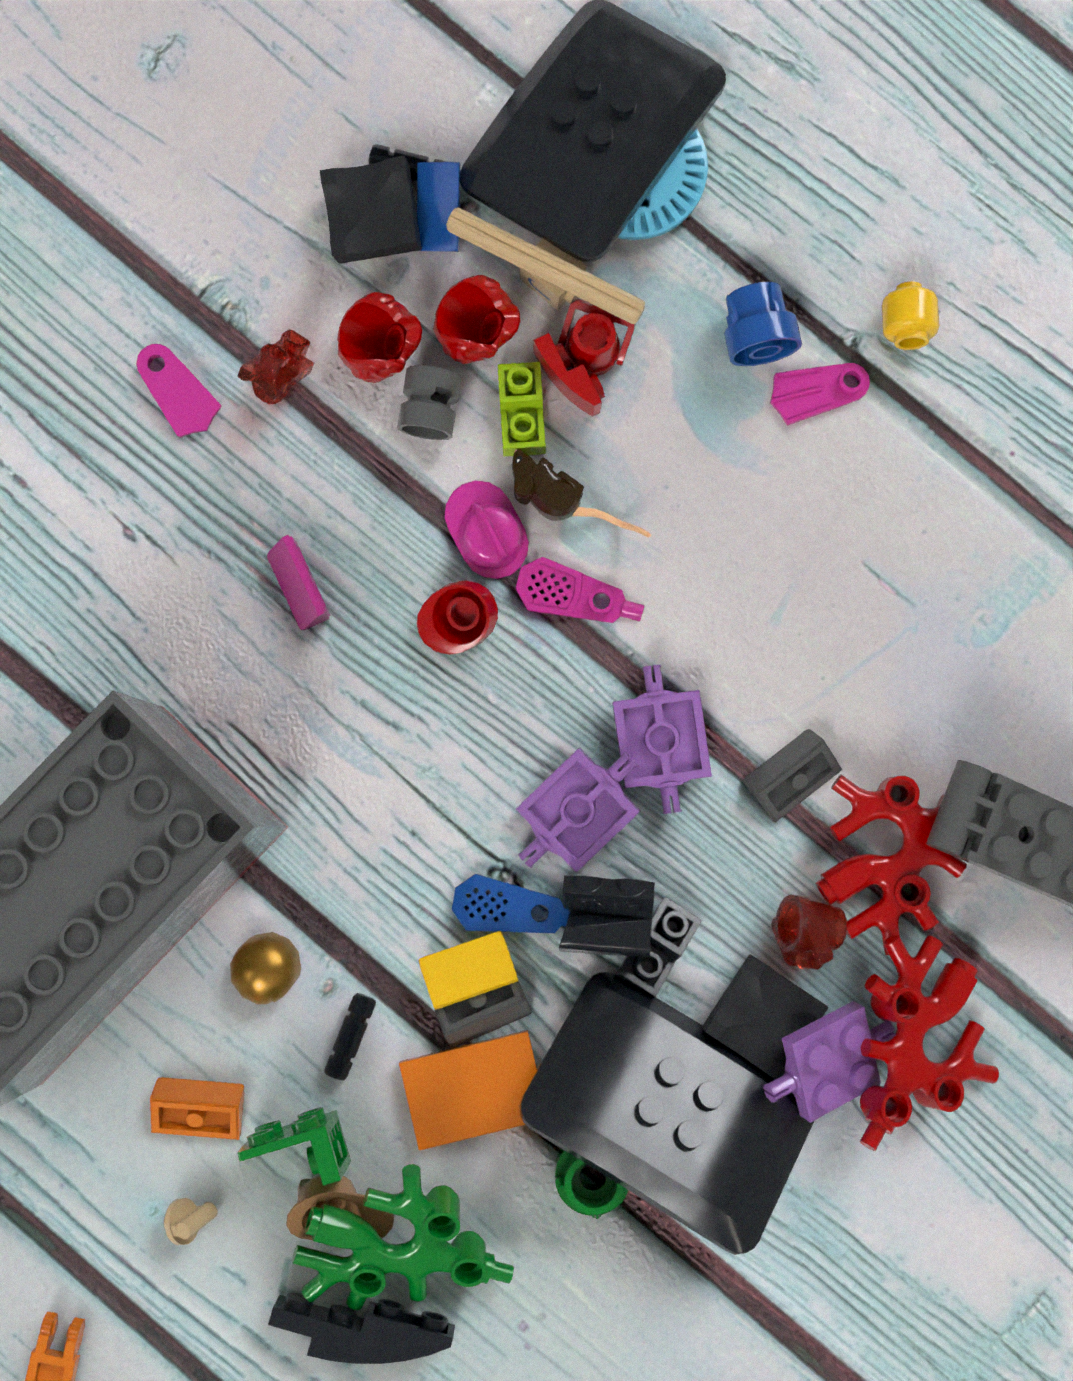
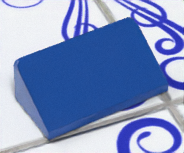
[417,162,461,252]

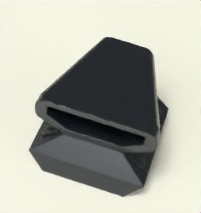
[559,875,655,957]

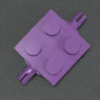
[612,665,712,814]
[516,748,641,872]
[763,1001,896,1123]

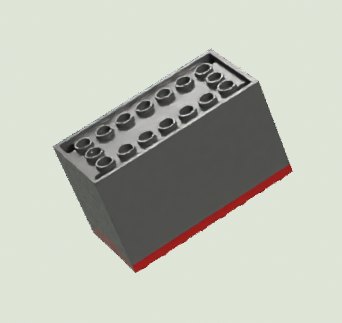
[0,690,288,1106]

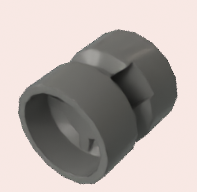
[397,365,461,440]

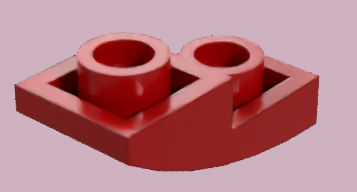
[533,333,605,417]

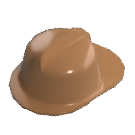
[286,1176,394,1240]

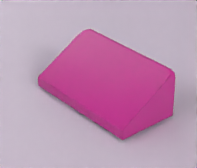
[267,535,330,630]

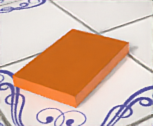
[399,1030,537,1151]

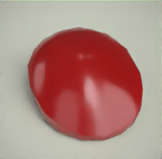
[416,580,498,655]

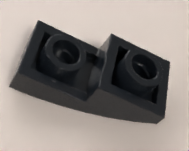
[615,897,702,998]

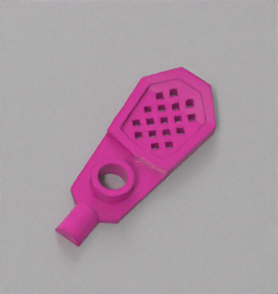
[515,557,644,623]

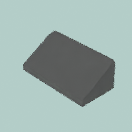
[743,729,842,822]
[435,981,532,1048]

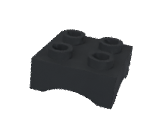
[319,156,422,264]
[703,954,829,1080]

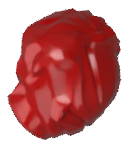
[433,275,520,364]
[337,292,422,383]

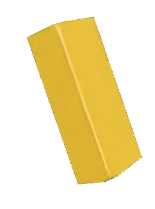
[418,931,519,1010]

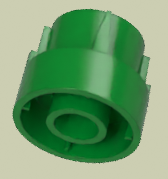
[554,1149,628,1219]

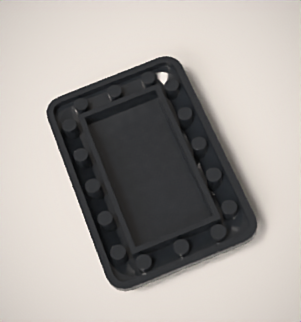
[460,0,726,262]
[519,972,814,1255]

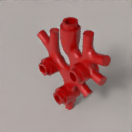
[815,774,967,955]
[859,935,999,1151]

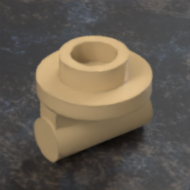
[164,1198,218,1245]

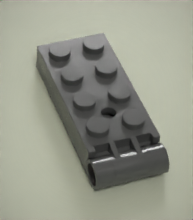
[926,760,1073,908]

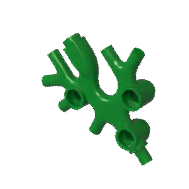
[292,1164,514,1310]

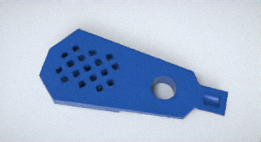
[452,874,570,934]

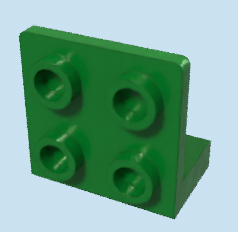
[237,1107,351,1186]

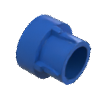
[724,282,802,366]

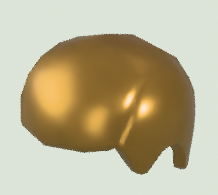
[230,932,301,1005]

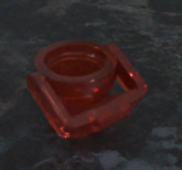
[771,894,847,969]

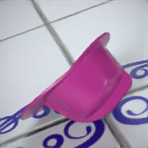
[444,481,529,579]

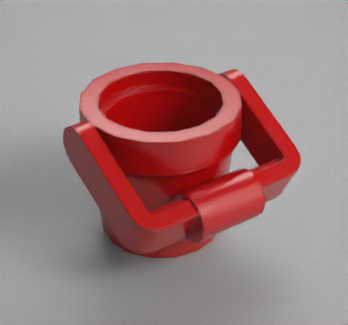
[558,299,636,376]

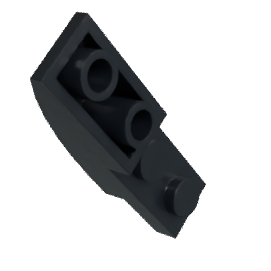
[268,1293,455,1364]

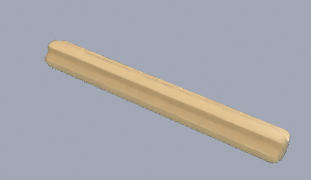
[446,208,645,324]

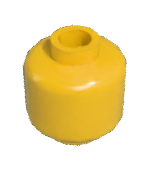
[881,281,940,350]

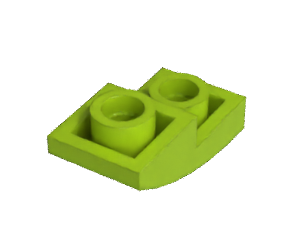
[497,362,546,457]

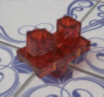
[237,329,314,404]

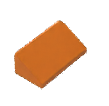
[150,1077,245,1140]

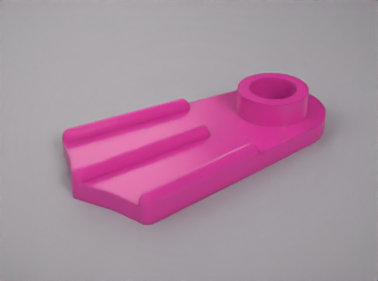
[136,344,222,438]
[770,363,870,425]

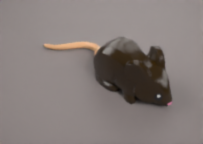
[511,449,651,537]

